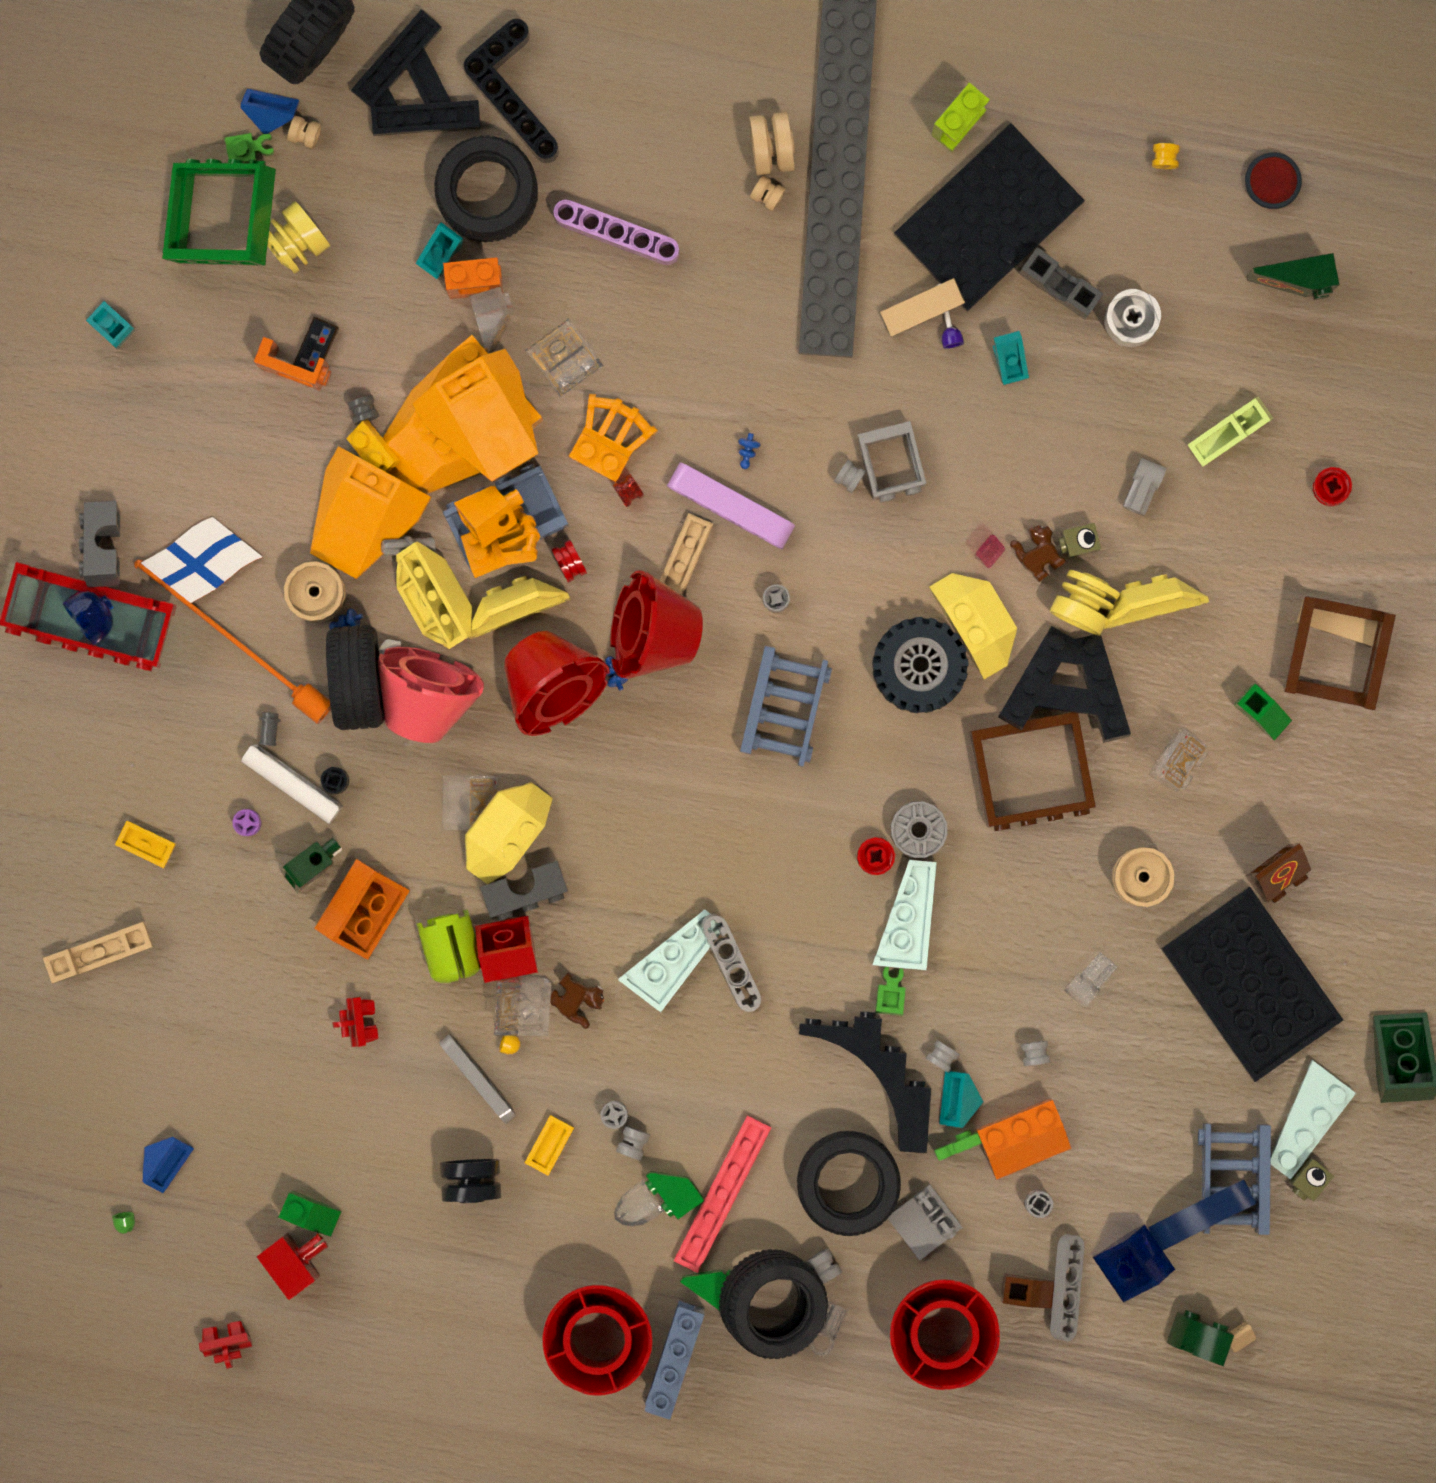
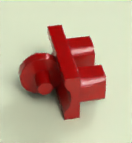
[332,997,379,1047]
[199,1321,253,1369]

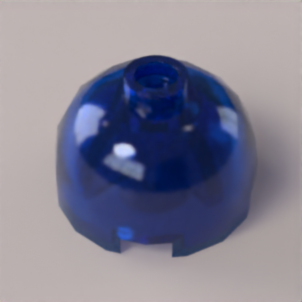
[62,591,114,645]

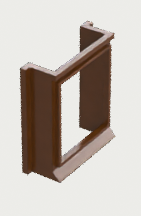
[1284,596,1396,710]

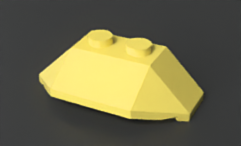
[396,541,472,649]
[929,573,1017,680]
[1103,574,1209,630]
[469,576,571,640]
[465,782,553,884]

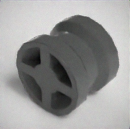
[347,395,380,425]

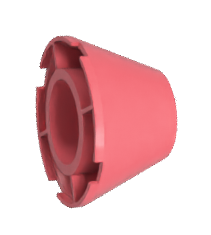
[378,647,484,743]

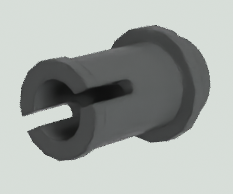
[259,712,281,746]

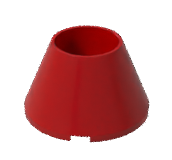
[610,570,703,679]
[504,631,610,736]
[890,1279,1000,1390]
[542,1285,652,1396]

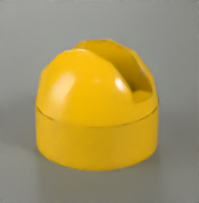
[499,1031,520,1055]

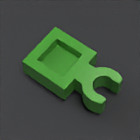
[225,133,275,163]
[875,967,906,1016]
[934,1130,982,1161]

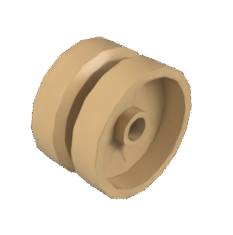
[749,112,795,176]
[284,561,346,623]
[1111,847,1175,907]

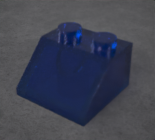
[1093,1224,1175,1302]

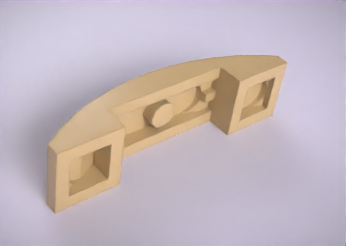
[43,922,153,983]

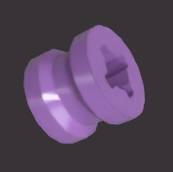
[232,809,262,836]

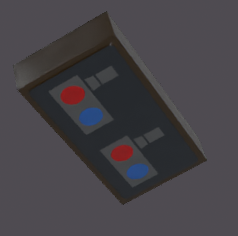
[293,317,339,372]

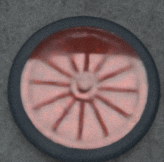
[1245,152,1302,209]

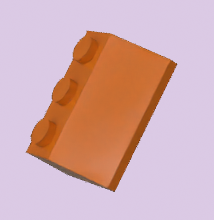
[314,859,410,960]
[975,1098,1071,1180]

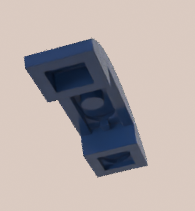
[1148,1179,1257,1252]

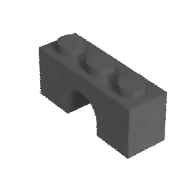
[1019,248,1103,320]
[79,501,120,587]
[480,861,569,921]

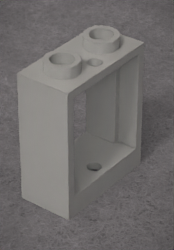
[857,421,926,502]

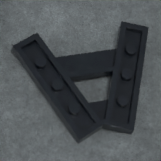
[351,9,481,136]
[998,626,1131,743]

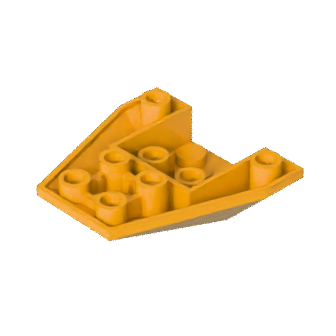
[412,349,538,482]
[310,446,432,579]

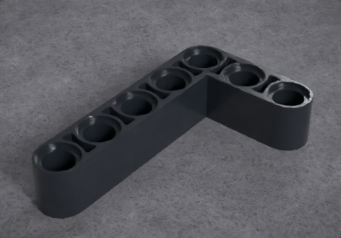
[463,18,559,163]

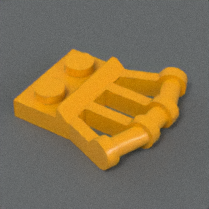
[569,393,658,483]
[461,505,540,578]

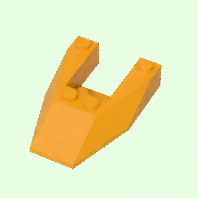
[383,335,543,494]

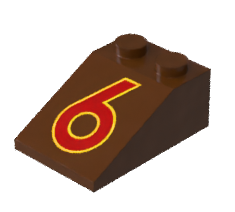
[1245,843,1311,903]

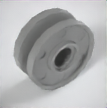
[891,801,948,858]

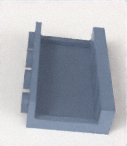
[443,464,569,572]
[645,1300,705,1420]

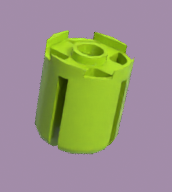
[416,909,481,983]

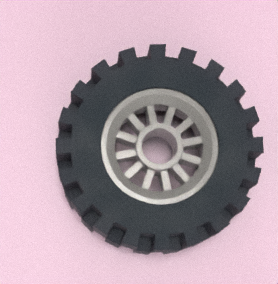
[872,617,969,713]

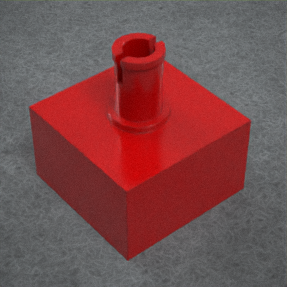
[475,916,538,989]
[256,1233,329,1300]

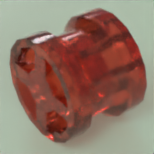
[612,474,644,508]

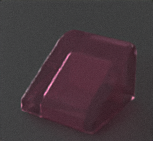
[974,535,1005,568]

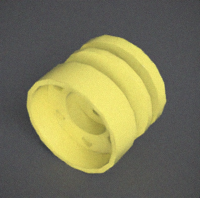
[268,201,331,274]
[1050,570,1120,636]

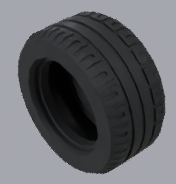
[434,135,538,242]
[326,625,384,731]
[797,1131,901,1236]
[719,1249,828,1359]

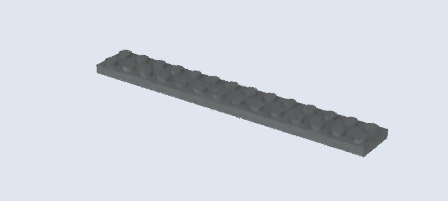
[799,0,877,358]

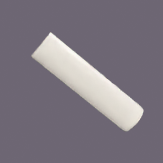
[241,744,343,824]

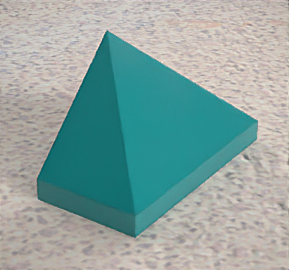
[939,1071,984,1128]

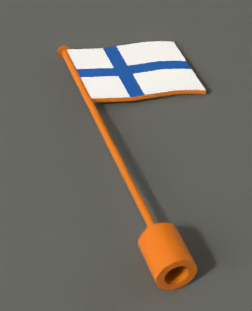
[134,517,331,724]

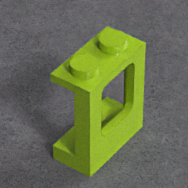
[931,82,990,152]

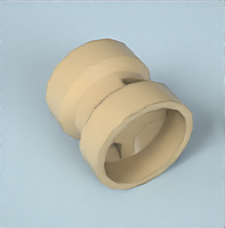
[287,115,321,149]
[750,175,786,212]

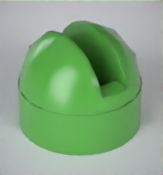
[112,1212,135,1234]

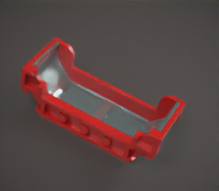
[0,562,177,672]

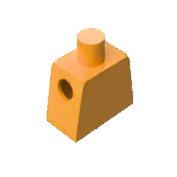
[454,486,524,548]

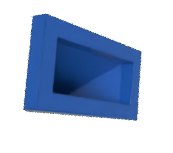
[241,89,299,134]
[142,1137,194,1193]

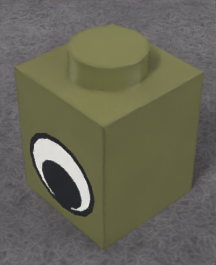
[1058,523,1101,559]
[1289,1157,1334,1201]

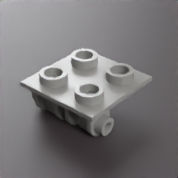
[888,1184,963,1260]

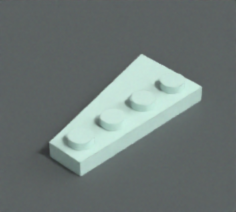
[873,860,937,970]
[618,910,721,1012]
[1271,1060,1356,1180]

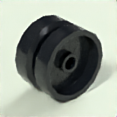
[440,1159,501,1203]

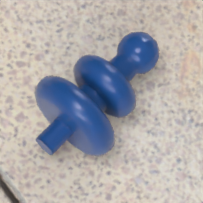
[738,433,761,469]
[329,608,364,630]
[605,656,628,691]

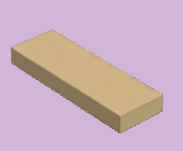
[880,278,965,337]
[660,513,713,596]
[1296,598,1378,647]

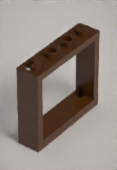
[970,712,1096,831]

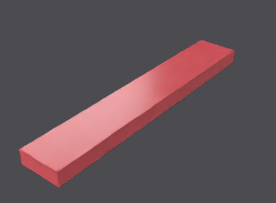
[674,1115,771,1273]

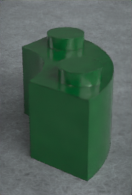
[1166,1310,1234,1367]

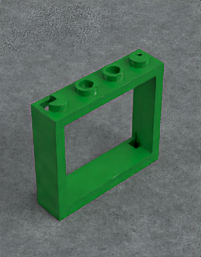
[162,159,276,266]

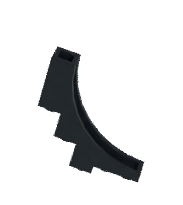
[798,1011,931,1153]

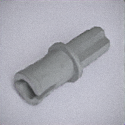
[381,536,436,556]

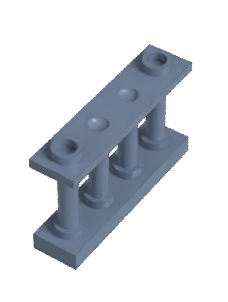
[740,646,832,767]
[1198,1123,1271,1235]

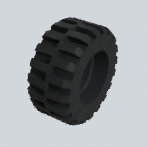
[259,0,355,84]

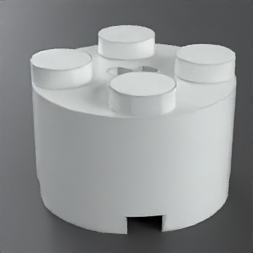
[1104,289,1161,347]

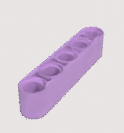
[554,200,679,265]
[667,462,795,549]

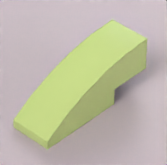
[1188,396,1274,467]

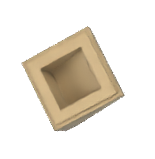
[1230,1322,1256,1353]

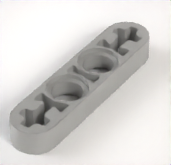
[701,914,761,1012]
[439,1034,516,1124]
[1050,1234,1084,1342]

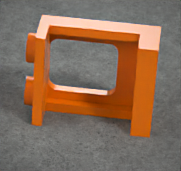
[443,257,503,299]
[254,337,331,391]

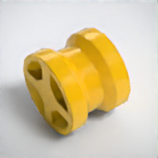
[1152,143,1180,169]

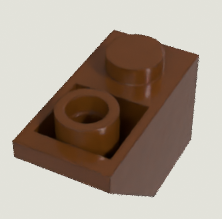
[1000,1273,1054,1309]

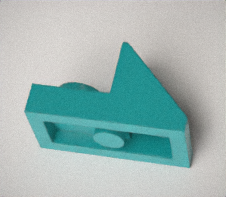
[415,222,463,279]
[86,301,135,349]
[993,331,1029,385]

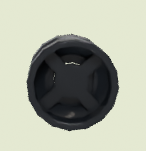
[320,767,350,794]

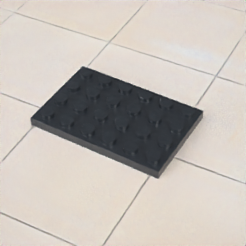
[893,123,1085,312]
[1160,887,1343,1082]

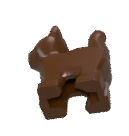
[1010,525,1066,583]
[547,973,604,1029]

